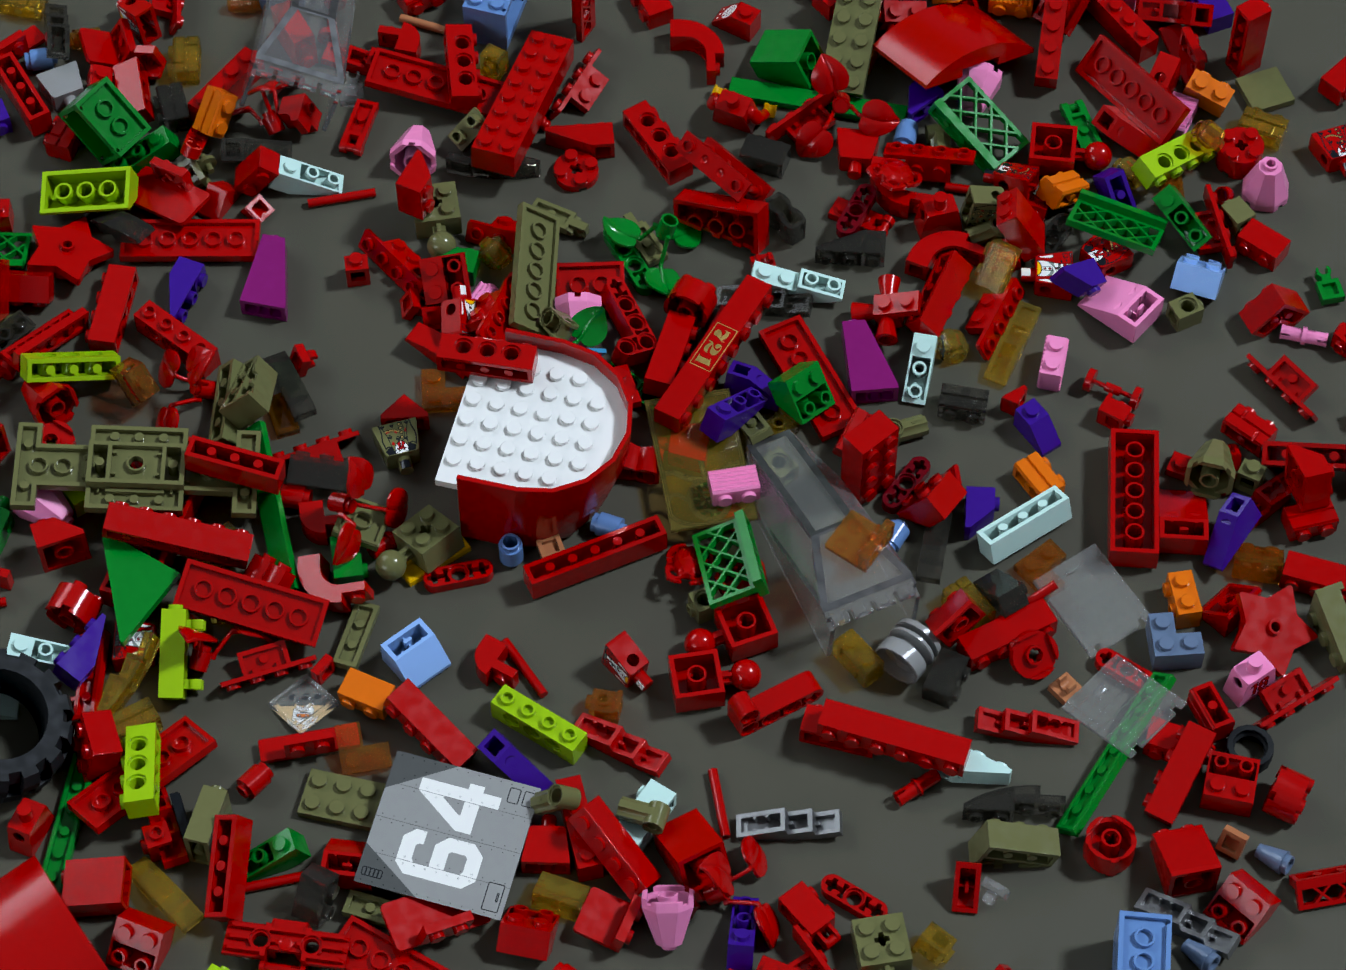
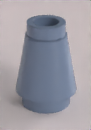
[1254,843,1295,875]
[1181,938,1221,970]

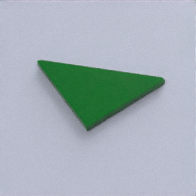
[101,533,181,647]

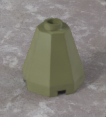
[1183,438,1236,500]

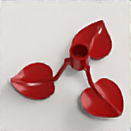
[796,53,900,158]
[232,76,305,136]
[156,345,217,428]
[327,456,409,565]
[178,612,274,672]
[699,836,780,950]

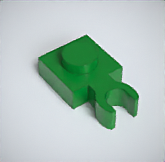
[1314,266,1345,305]

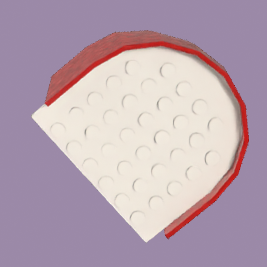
[435,327,633,547]

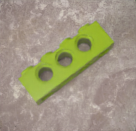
[1131,124,1219,190]
[20,350,121,383]
[490,684,588,765]
[119,722,161,819]

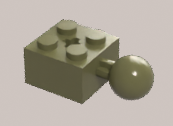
[414,181,462,257]
[375,504,465,581]
[850,912,913,970]

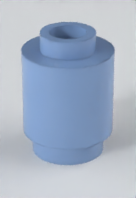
[24,47,58,72]
[893,118,919,145]
[590,512,628,536]
[878,519,910,554]
[498,533,524,567]

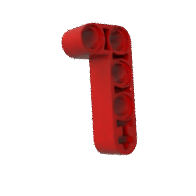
[600,276,657,367]
[727,671,824,737]

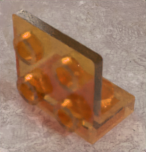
[825,510,895,573]

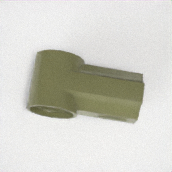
[925,123,951,148]
[964,214,1005,245]
[889,414,929,446]
[530,784,581,815]
[616,796,671,834]

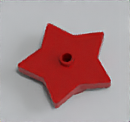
[27,217,114,286]
[1230,585,1318,677]

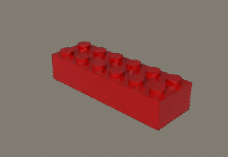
[1107,428,1159,569]

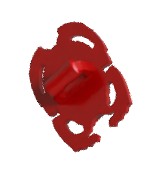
[865,158,923,193]
[664,543,714,585]

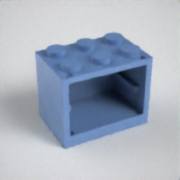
[462,0,527,50]
[1112,910,1172,970]

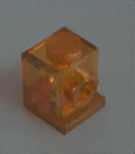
[585,688,624,724]

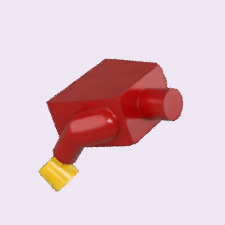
[707,84,778,134]

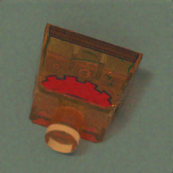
[110,357,160,408]

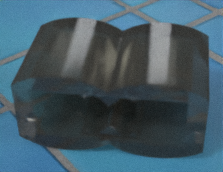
[765,192,806,245]

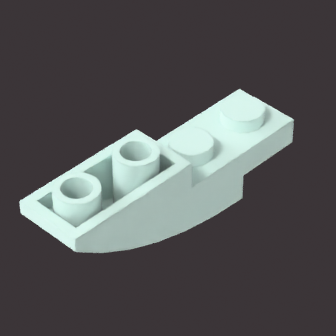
[751,260,846,303]

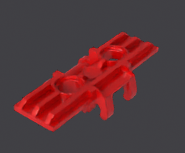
[221,918,351,970]

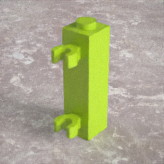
[158,604,206,700]

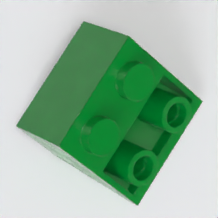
[767,361,835,425]

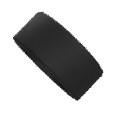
[1225,725,1274,774]

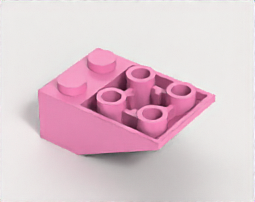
[1077,275,1164,343]

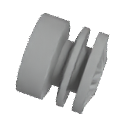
[875,618,941,684]

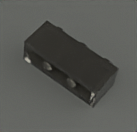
[286,451,349,493]

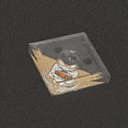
[268,674,339,734]

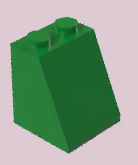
[750,29,823,90]

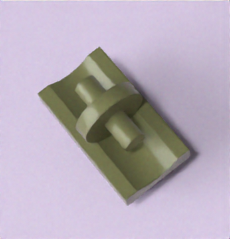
[448,107,486,152]
[177,153,217,189]

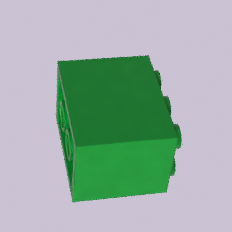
[58,76,152,166]

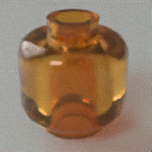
[1191,119,1225,153]

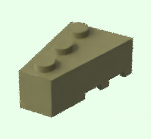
[219,355,278,429]
[1307,581,1346,675]
[968,818,1061,869]

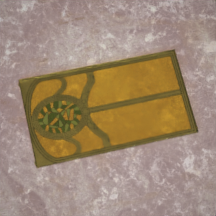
[644,388,758,533]

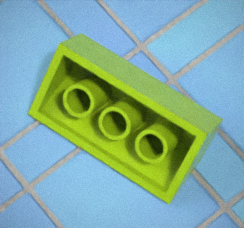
[40,166,139,215]

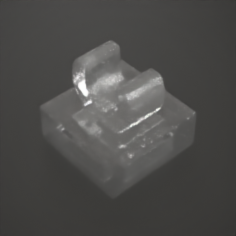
[981,876,1011,907]

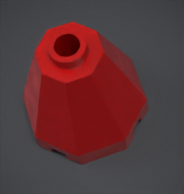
[21,381,79,424]

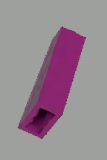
[239,234,288,322]
[841,319,899,404]

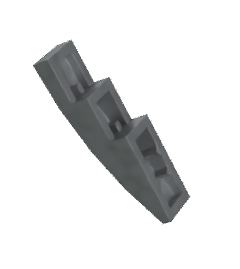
[736,807,843,841]
[1134,887,1241,960]

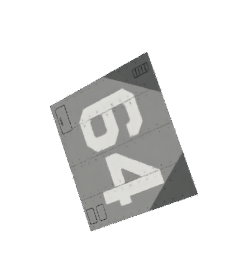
[353,750,541,920]

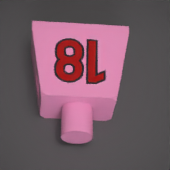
[1223,651,1275,708]

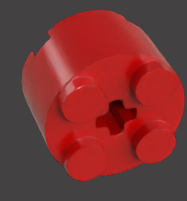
[1215,127,1264,180]
[664,274,718,328]
[45,580,105,634]
[1261,765,1315,825]
[1083,815,1137,877]

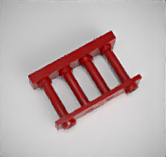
[675,130,775,202]

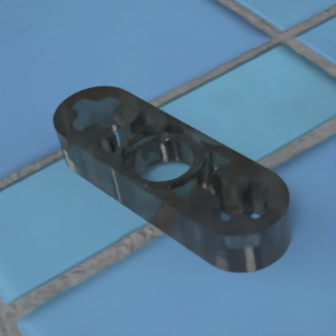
[1030,213,1073,266]

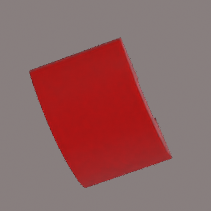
[873,3,1034,89]
[0,855,109,970]

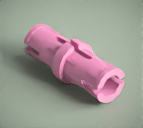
[1279,324,1329,348]

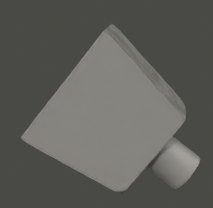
[36,60,84,111]

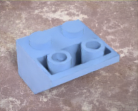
[1170,253,1227,300]
[380,617,451,688]

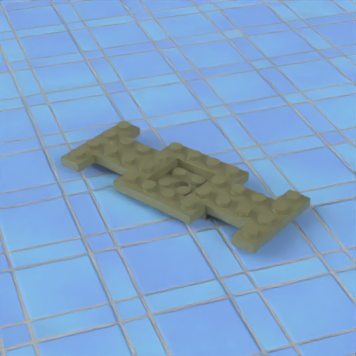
[10,422,261,518]

